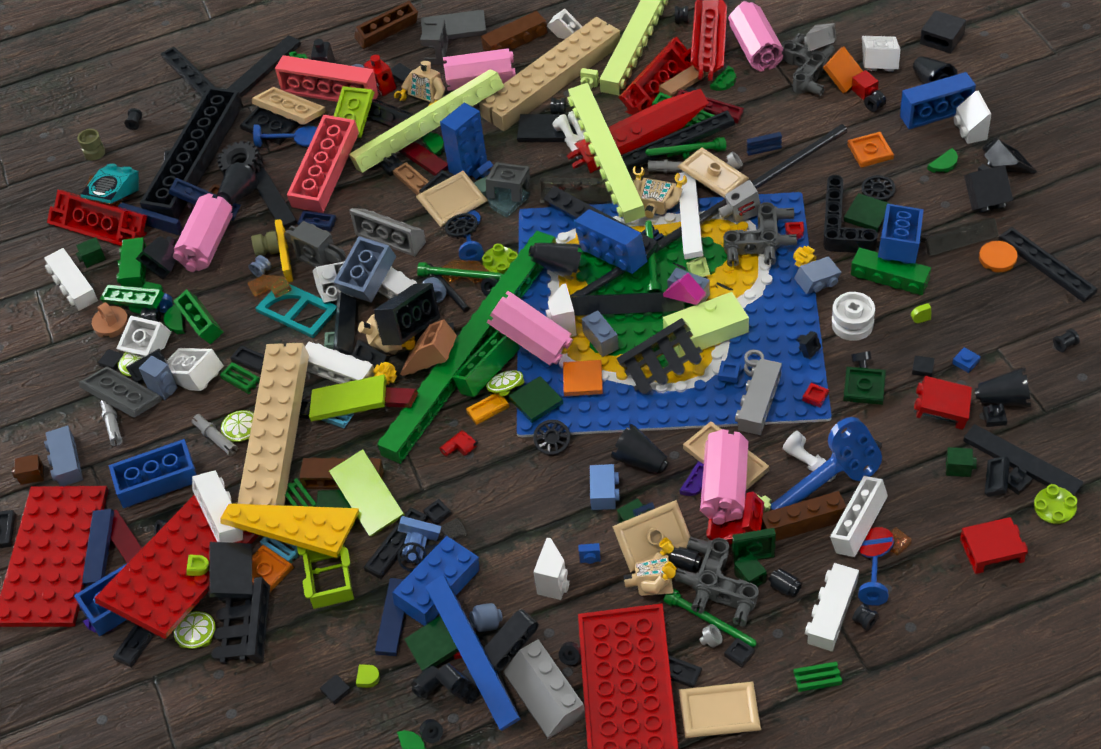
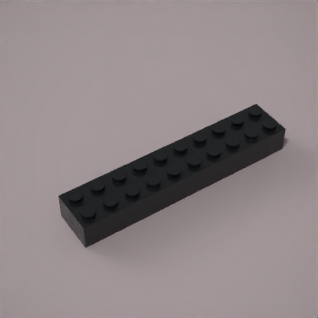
[140,87,243,219]

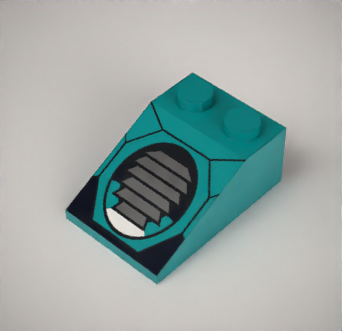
[81,164,139,204]

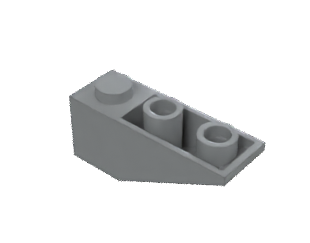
[804,23,836,51]

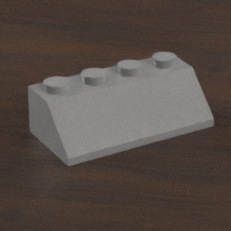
[349,208,426,257]
[503,639,585,739]

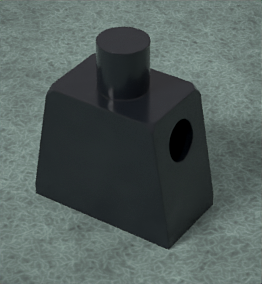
[311,39,335,63]
[136,236,176,280]

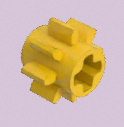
[793,246,817,267]
[373,362,397,385]

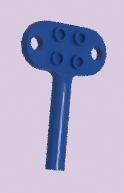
[770,417,882,510]

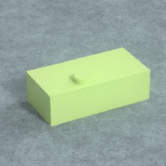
[663,292,749,358]

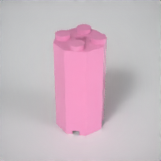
[728,1,783,72]
[443,48,516,91]
[173,194,232,272]
[486,291,573,366]
[700,429,748,524]

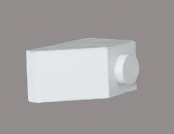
[547,9,582,39]

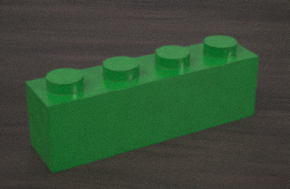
[851,248,931,296]
[452,330,520,397]

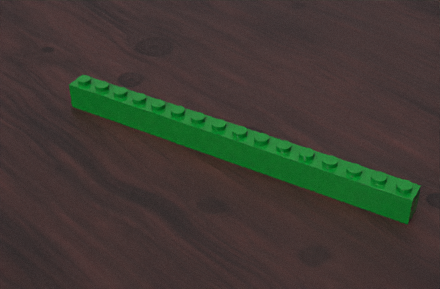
[377,231,556,464]

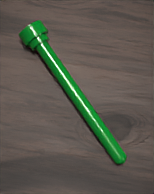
[645,137,726,156]
[645,220,662,293]
[417,262,503,280]
[664,588,757,647]

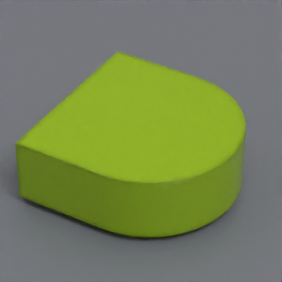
[911,303,931,323]
[187,555,209,576]
[356,664,380,688]

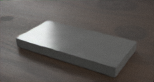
[421,10,487,39]
[79,367,161,418]

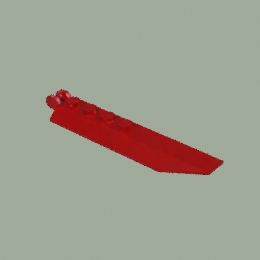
[690,0,727,81]
[567,89,709,173]

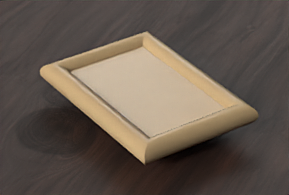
[678,147,749,198]
[416,171,488,227]
[612,500,690,573]
[679,681,761,738]

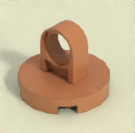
[92,302,129,338]

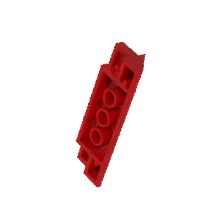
[618,37,692,115]
[47,190,147,246]

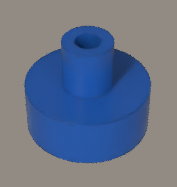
[158,294,173,313]

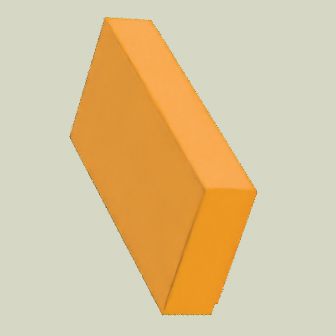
[466,393,509,425]

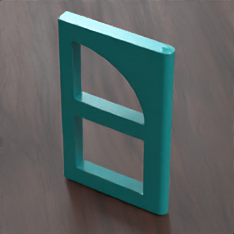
[255,280,337,338]

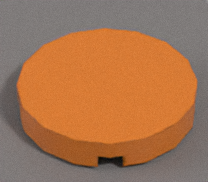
[979,241,1018,272]

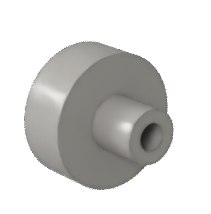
[726,152,743,170]
[700,624,723,648]

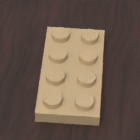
[252,87,325,125]
[683,422,769,490]

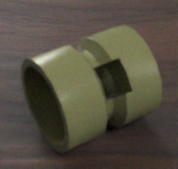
[77,129,105,161]
[251,230,280,257]

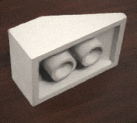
[862,36,900,71]
[167,348,224,391]

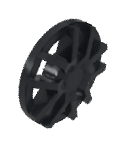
[861,175,895,201]
[445,213,478,239]
[533,420,570,456]

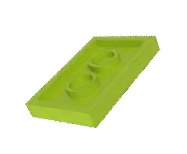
[334,86,375,138]

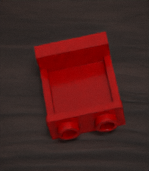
[914,376,972,430]
[706,491,764,545]
[960,517,1028,574]

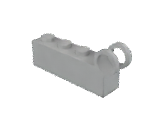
[735,350,782,435]

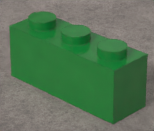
[116,237,147,288]
[173,289,224,344]

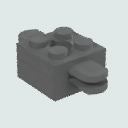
[284,221,346,268]

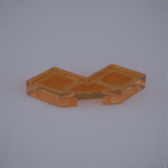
[441,260,489,284]
[248,275,292,298]

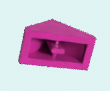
[663,273,706,305]

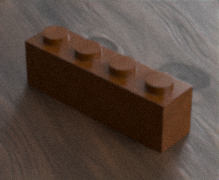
[354,1,418,49]
[481,11,548,51]
[299,457,384,489]
[761,491,846,541]

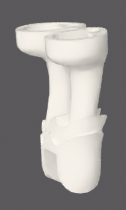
[552,111,584,159]
[783,430,837,482]

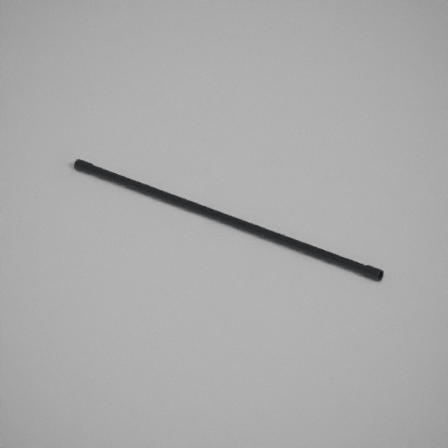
[570,124,847,299]

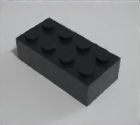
[374,283,441,346]

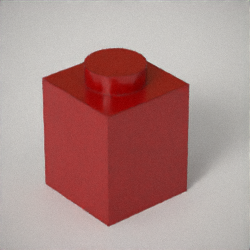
[851,70,879,100]

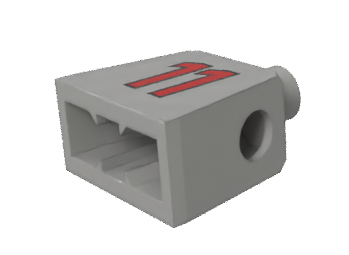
[718,180,760,222]

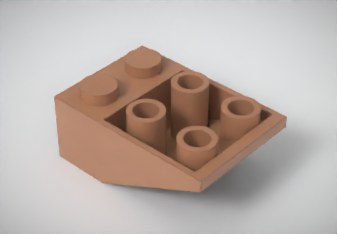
[400,319,457,376]

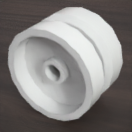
[832,292,875,341]

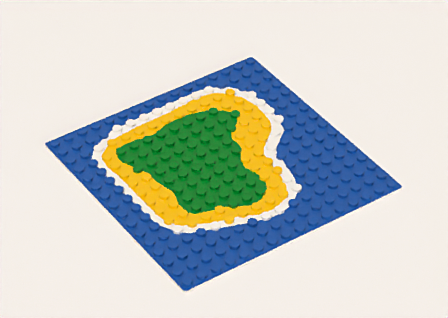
[517,192,832,437]

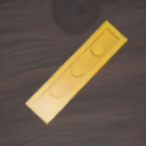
[275,219,293,283]

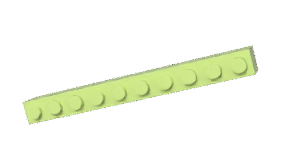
[599,0,669,95]
[348,69,504,173]
[567,83,646,224]

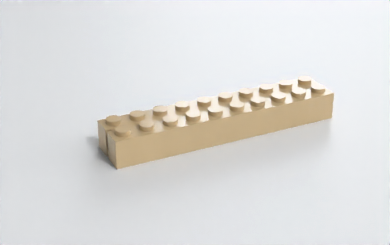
[479,17,620,131]
[237,343,309,506]

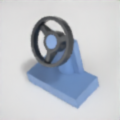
[397,516,441,571]

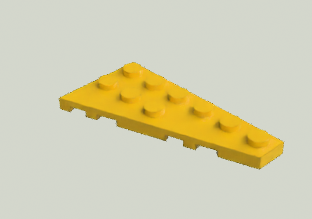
[220,504,359,558]

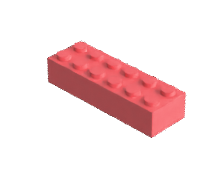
[275,55,379,102]
[287,115,359,213]

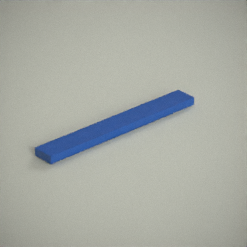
[425,575,521,731]

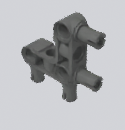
[781,33,835,96]
[723,202,797,267]
[674,536,759,626]

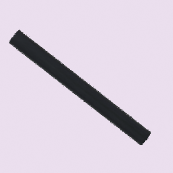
[428,263,470,312]

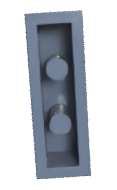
[44,426,83,486]

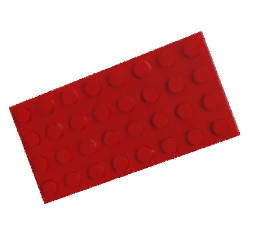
[0,486,109,627]
[95,494,259,639]
[578,603,679,749]

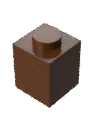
[12,454,44,485]

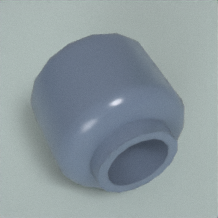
[422,277,446,304]
[469,603,502,632]

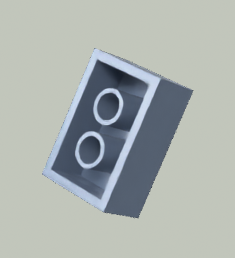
[334,236,396,303]

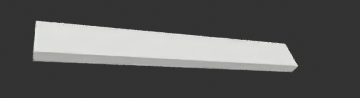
[679,172,703,259]

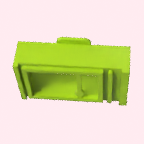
[297,544,354,609]

